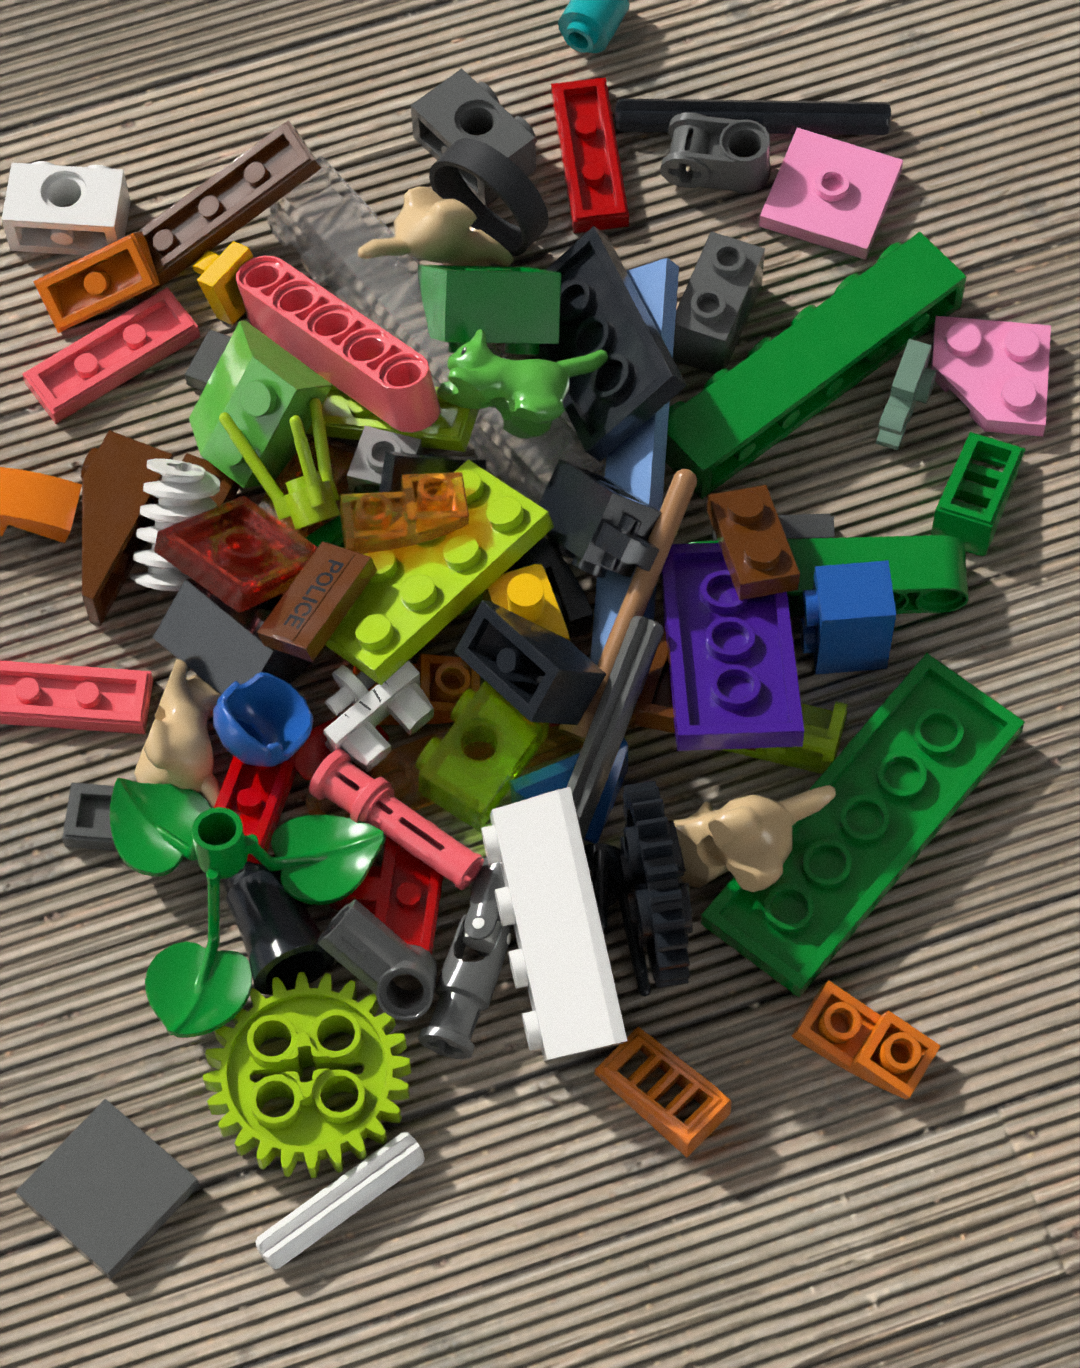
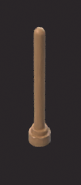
[558,469,697,743]

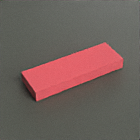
[22,287,200,424]
[0,661,153,734]

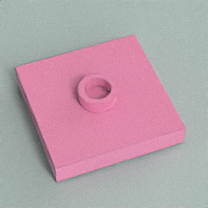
[759,128,903,260]

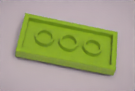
[325,459,554,685]

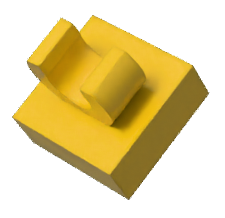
[192,241,254,325]

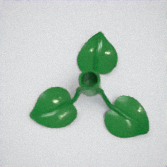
[109,778,384,1038]

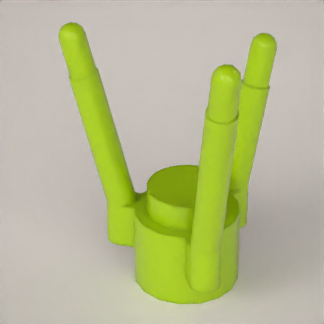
[219,398,340,530]

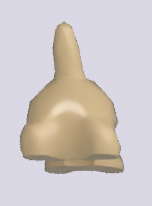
[358,186,514,267]
[134,659,221,808]
[671,785,836,892]

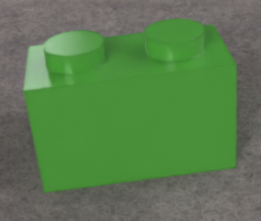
[189,320,332,488]

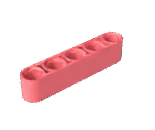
[236,255,441,432]

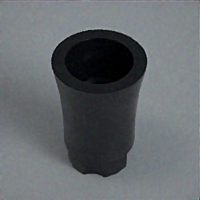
[222,854,335,995]

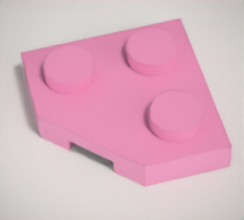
[931,316,1051,437]

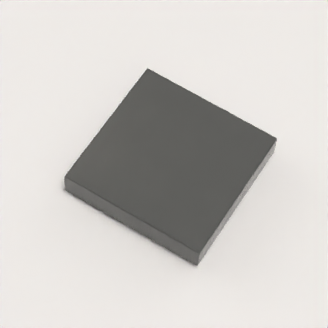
[15,1099,200,1280]

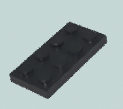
[538,226,687,462]

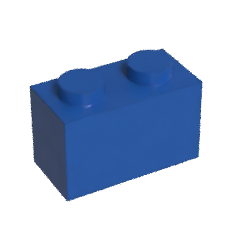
[799,560,896,675]

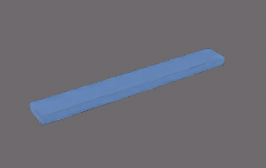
[590,258,679,695]

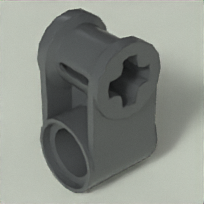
[660,113,770,193]

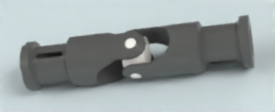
[418,858,514,1060]

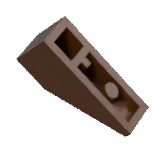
[81,430,174,626]

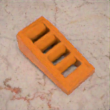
[594,1027,732,1158]

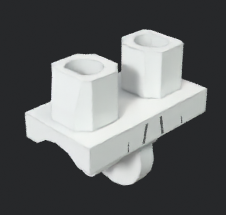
[323,660,434,772]

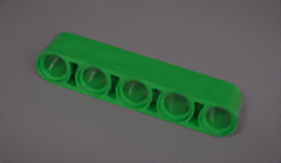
[688,535,969,617]

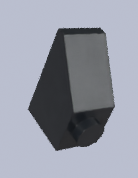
[454,600,606,725]

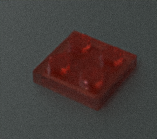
[154,495,318,613]

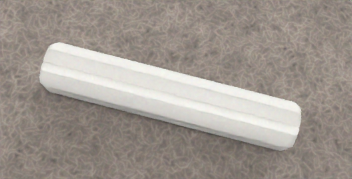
[255,1132,425,1269]

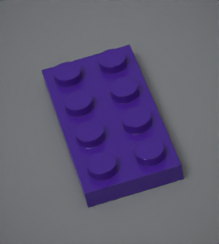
[660,543,804,751]

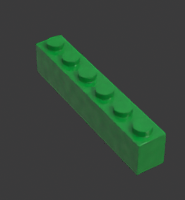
[665,232,967,499]

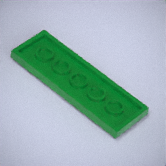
[701,653,1025,998]

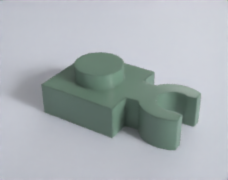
[876,339,937,450]

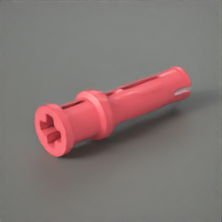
[309,748,484,890]

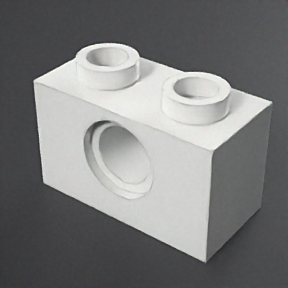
[1,161,131,256]

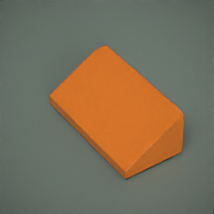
[33,231,160,333]

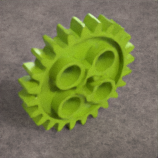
[203,972,411,1178]

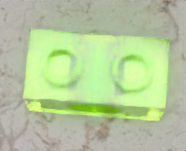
[415,681,549,832]

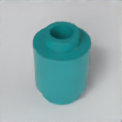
[558,0,630,53]

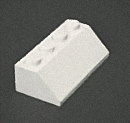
[481,787,627,1061]

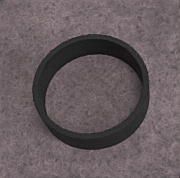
[429,138,549,256]

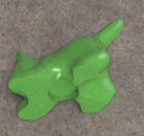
[437,329,608,439]

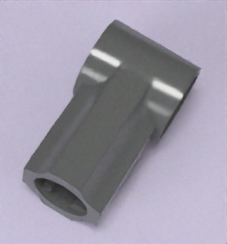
[317,899,438,1021]

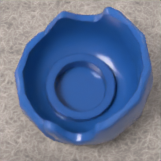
[213,672,314,767]

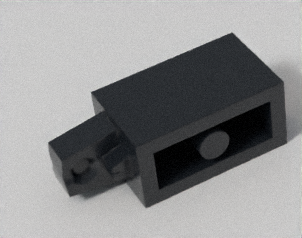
[538,459,661,578]

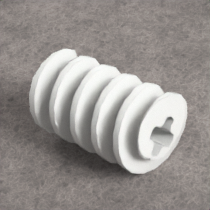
[130,459,220,591]

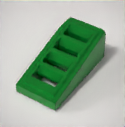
[931,432,1026,556]

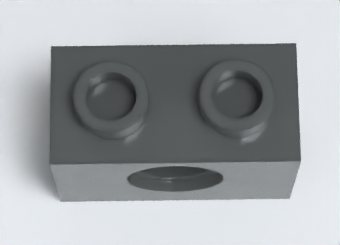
[411,68,537,206]
[673,231,765,374]

